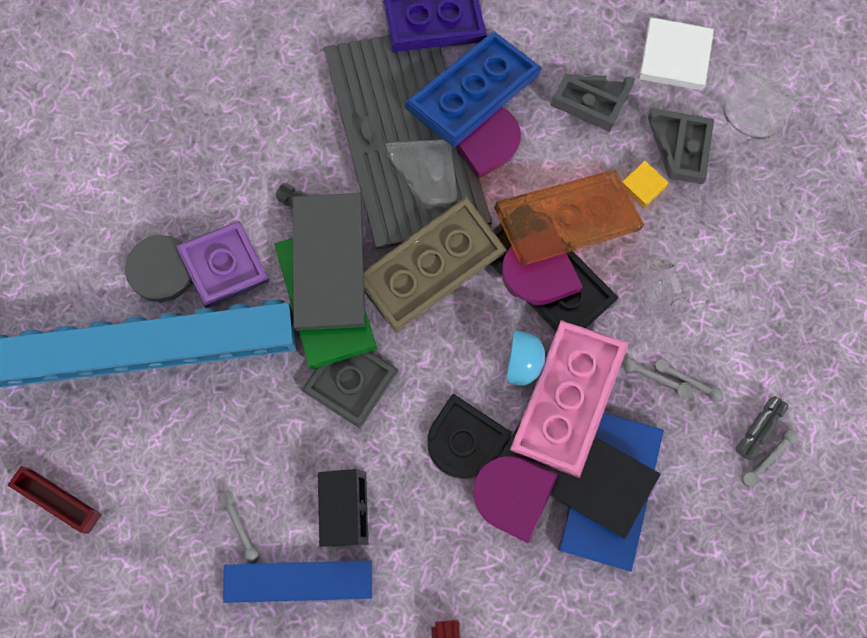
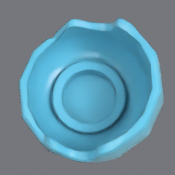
[506,330,545,386]

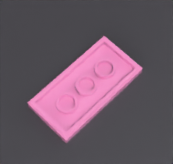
[510,320,628,478]

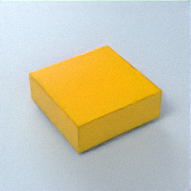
[620,161,669,208]

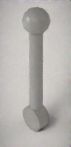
[622,358,692,398]
[655,359,723,402]
[742,430,798,487]
[219,491,259,562]

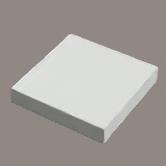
[639,18,714,91]

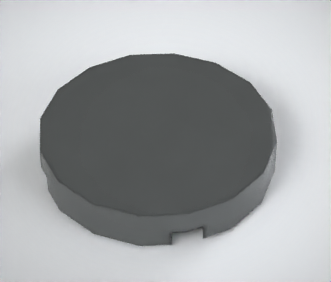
[125,235,192,303]

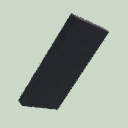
[491,203,619,331]
[500,420,661,540]

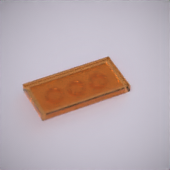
[494,169,644,266]

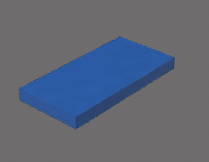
[405,31,542,148]
[558,413,664,572]

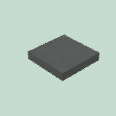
[301,352,399,429]

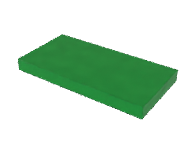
[274,238,378,370]

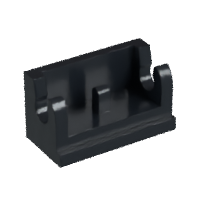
[318,469,369,547]

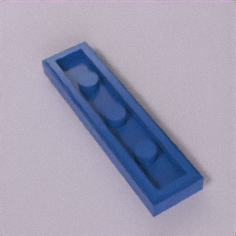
[223,560,373,603]

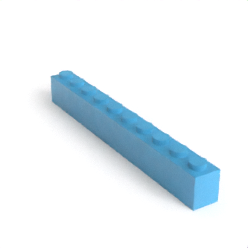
[0,300,297,388]

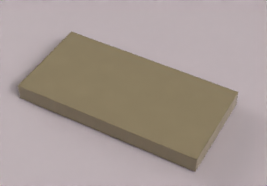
[364,196,507,332]

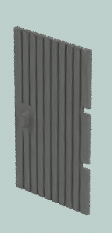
[324,35,492,249]

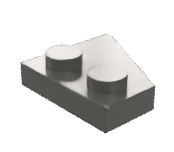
[550,74,636,132]
[648,108,714,184]

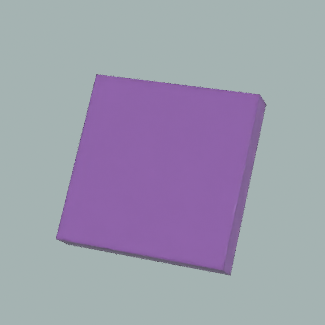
[176,221,269,308]

